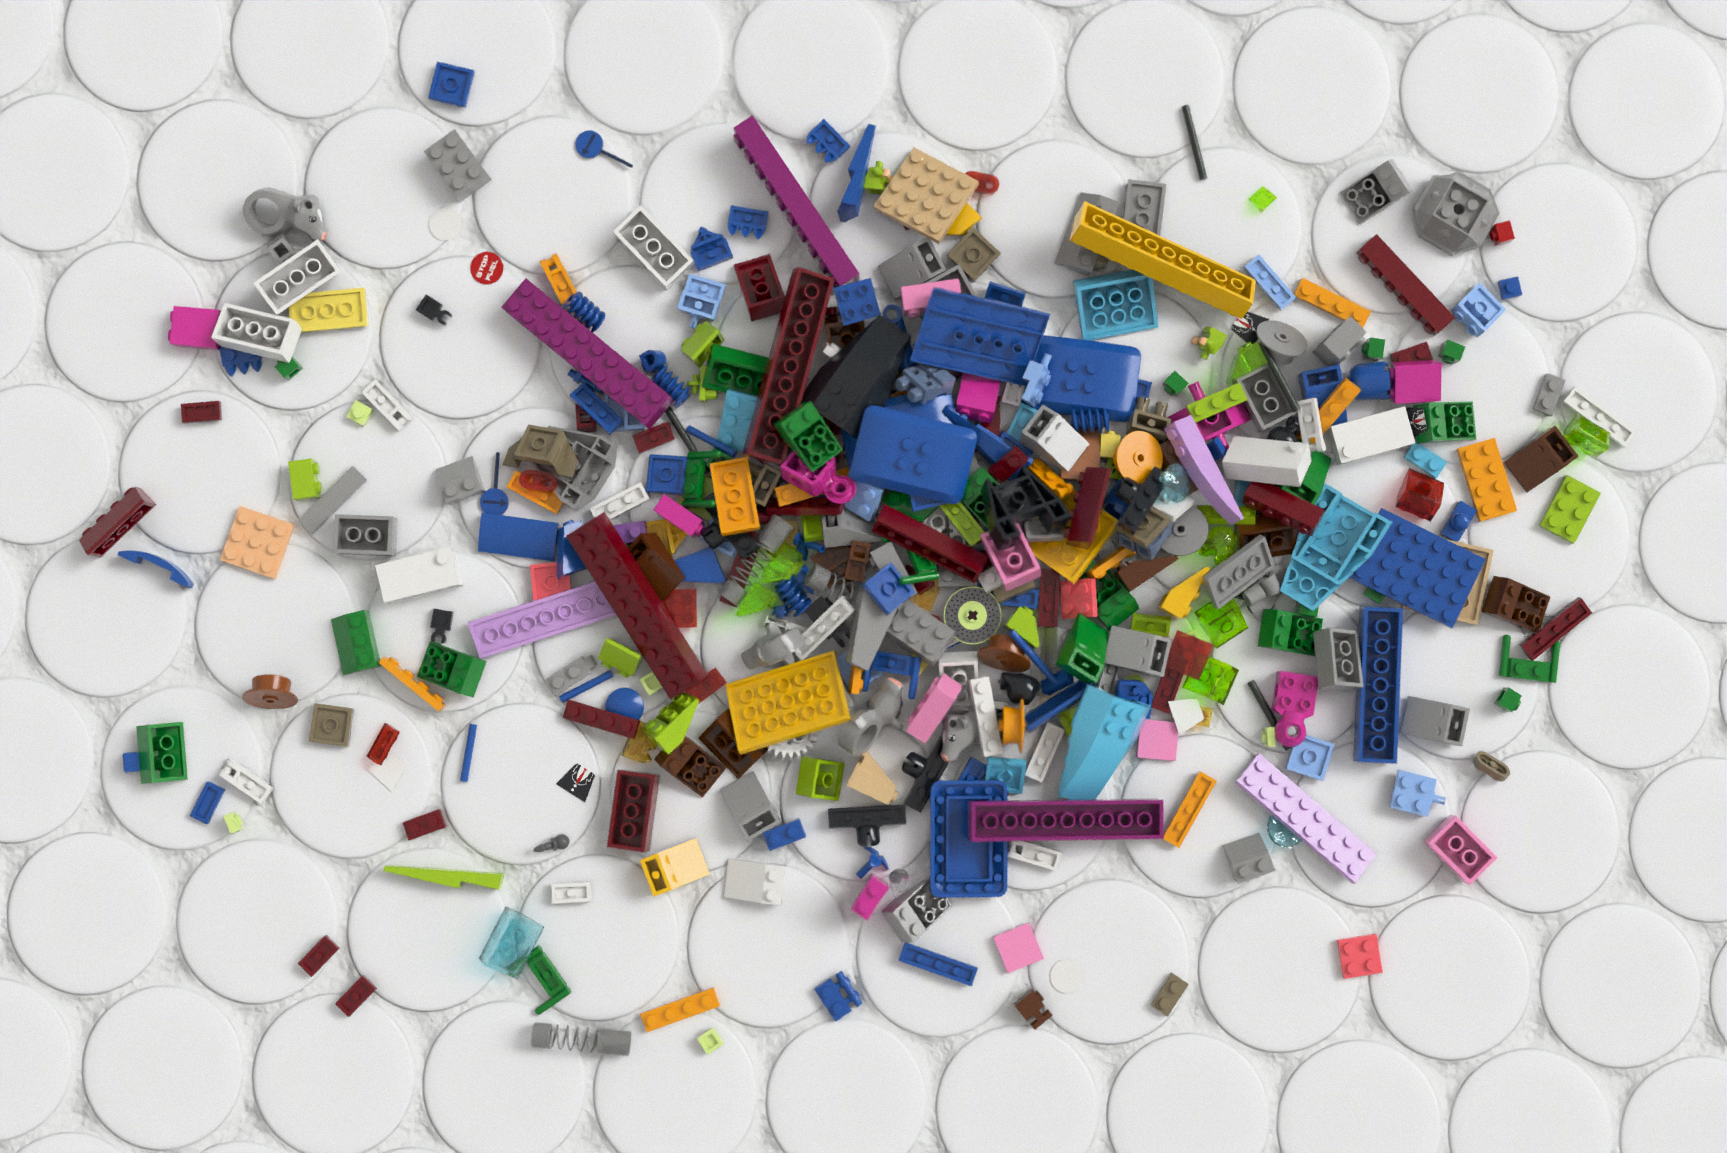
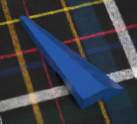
[837,124,876,222]
[942,405,1034,479]

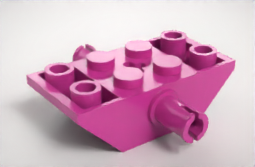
[1167,381,1251,451]

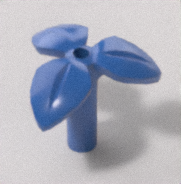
[793,532,825,561]
[856,846,889,879]

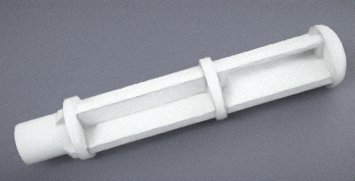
[764,615,808,634]

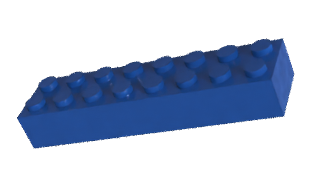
[1353,607,1403,764]

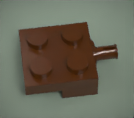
[810,545,855,593]

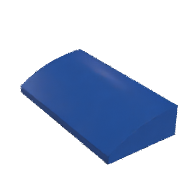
[478,513,559,562]
[1024,680,1093,733]

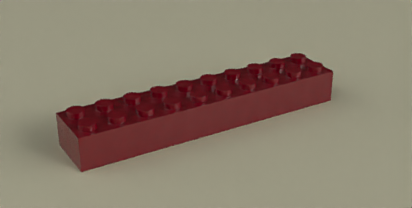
[742,267,835,465]
[566,512,708,699]

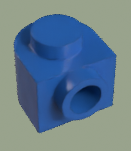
[639,350,666,373]

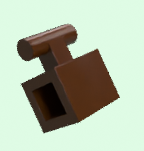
[1013,989,1053,1030]

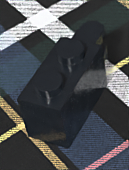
[804,596,850,648]

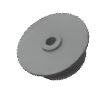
[1256,320,1308,365]
[1160,506,1208,556]

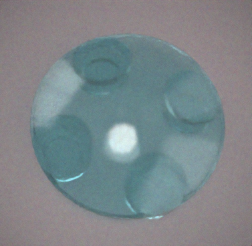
[1160,464,1190,502]
[1267,815,1302,848]

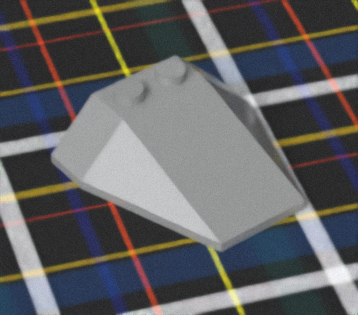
[532,426,618,511]

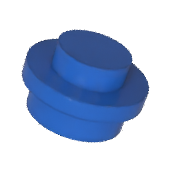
[772,605,791,618]

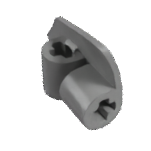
[1241,565,1287,622]

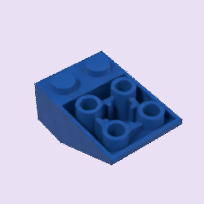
[1298,364,1347,427]

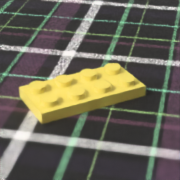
[289,288,368,333]

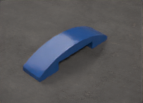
[117,550,194,588]

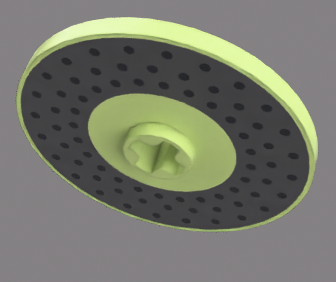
[944,587,1001,644]

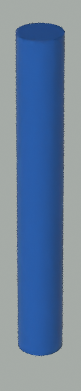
[686,425,737,458]
[559,670,614,703]
[460,724,477,782]

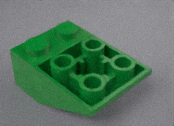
[773,401,843,472]
[1413,401,1476,444]
[1274,439,1331,504]
[961,467,999,529]
[1079,570,1140,631]
[1258,609,1323,656]
[1055,613,1108,683]
[417,641,487,698]

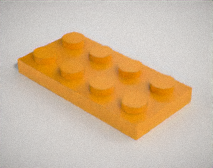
[1456,438,1517,522]
[710,457,760,536]

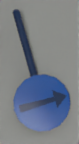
[575,130,633,168]
[480,452,509,515]

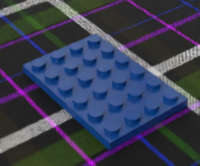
[1349,508,1486,628]

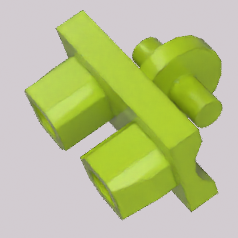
[687,366,718,403]

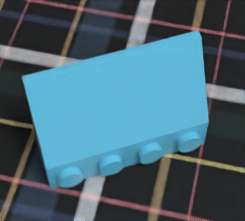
[1073,269,1158,340]

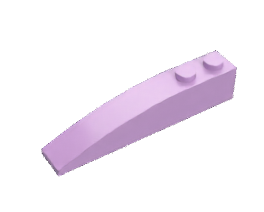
[1164,415,1244,525]

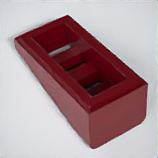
[575,403,597,433]

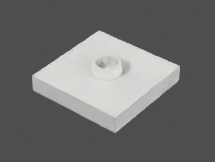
[1152,486,1194,522]

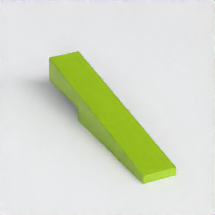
[383,865,505,890]

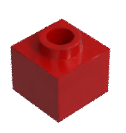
[1489,220,1515,246]

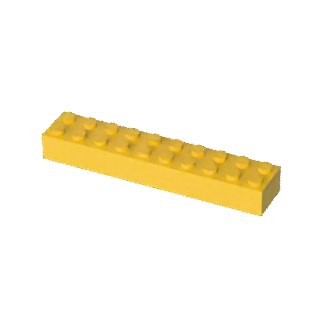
[1070,201,1256,319]

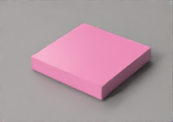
[1137,719,1178,761]
[993,922,1044,973]

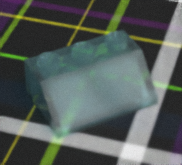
[479,906,544,979]

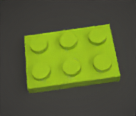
[1539,475,1601,544]

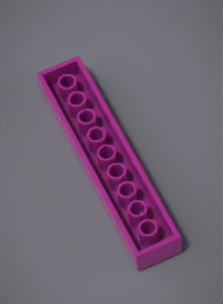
[733,115,860,288]
[501,278,674,430]
[968,798,1164,842]

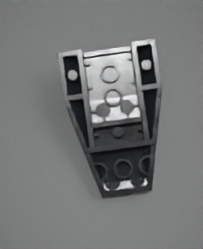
[801,315,912,440]

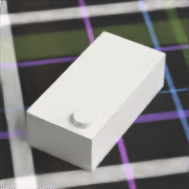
[613,205,694,290]
[253,239,341,315]
[211,303,302,363]
[1327,406,1415,465]
[1222,436,1311,487]
[375,547,463,603]

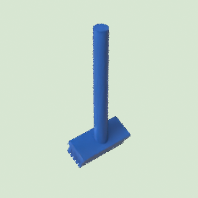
[1008,629,1074,696]

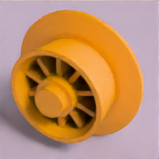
[1113,431,1163,484]
[998,699,1025,753]

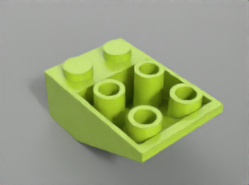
[642,692,699,755]

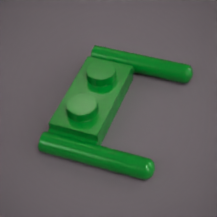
[682,450,722,508]
[881,537,939,585]
[1499,634,1560,683]
[506,945,572,1015]

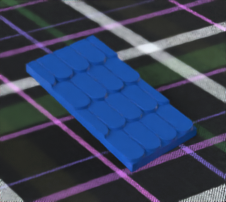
[910,287,1051,386]

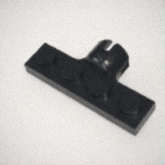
[1115,466,1171,535]
[701,492,759,560]
[902,736,949,813]
[828,804,906,846]

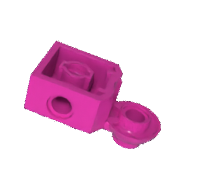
[780,451,856,504]
[1271,671,1318,747]

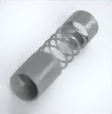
[719,514,793,606]
[804,564,898,618]
[531,1022,631,1056]

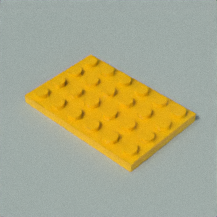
[725,650,851,754]

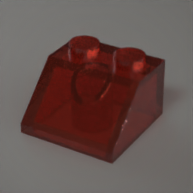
[1395,468,1444,522]

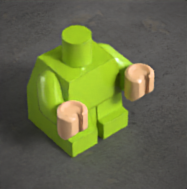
[864,161,894,195]
[1191,327,1227,360]

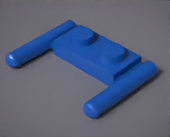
[862,651,922,700]

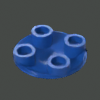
[605,688,644,720]

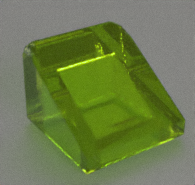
[1249,186,1277,213]

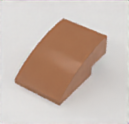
[1060,423,1100,481]

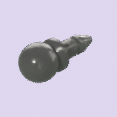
[533,834,570,852]

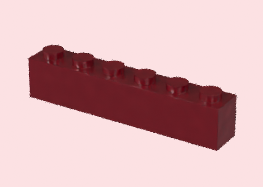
[1356,234,1455,336]
[871,504,988,583]

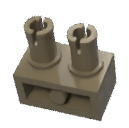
[1125,396,1172,444]
[748,460,782,509]

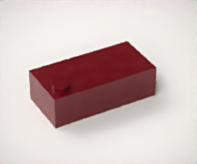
[607,770,660,852]

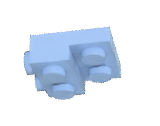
[1450,282,1506,337]

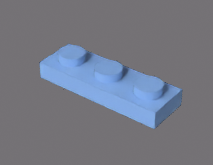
[1244,255,1296,311]

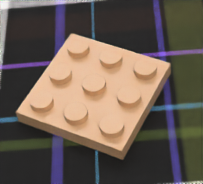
[220,506,295,579]

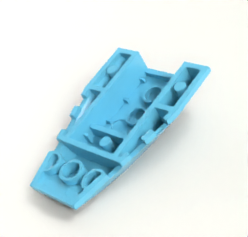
[1280,484,1392,611]
[1058,684,1151,800]

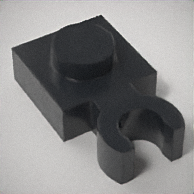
[416,294,452,326]
[430,609,454,643]

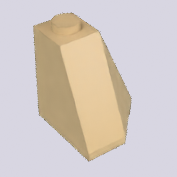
[846,751,898,805]

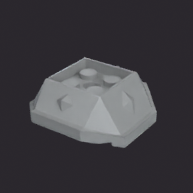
[1413,170,1500,256]

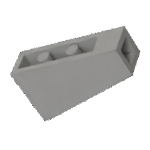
[846,590,898,671]

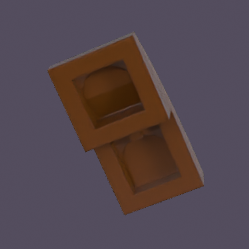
[844,540,871,582]

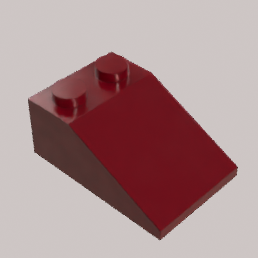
[734,254,785,322]

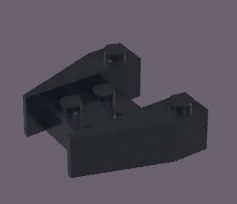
[981,466,1071,551]

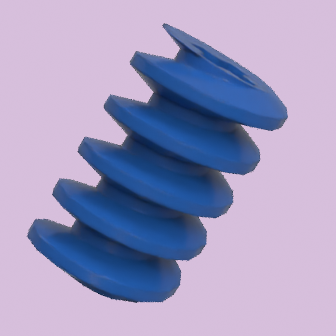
[562,291,606,332]
[651,365,692,408]
[1070,408,1109,433]
[771,574,811,617]

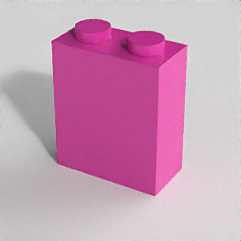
[168,306,221,351]
[1388,360,1442,404]
[955,373,1001,423]
[653,494,705,538]
[851,873,889,921]

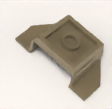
[503,424,578,478]

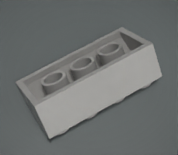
[1054,192,1118,277]

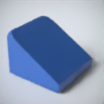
[122,752,140,773]

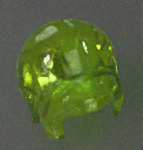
[1197,526,1237,565]

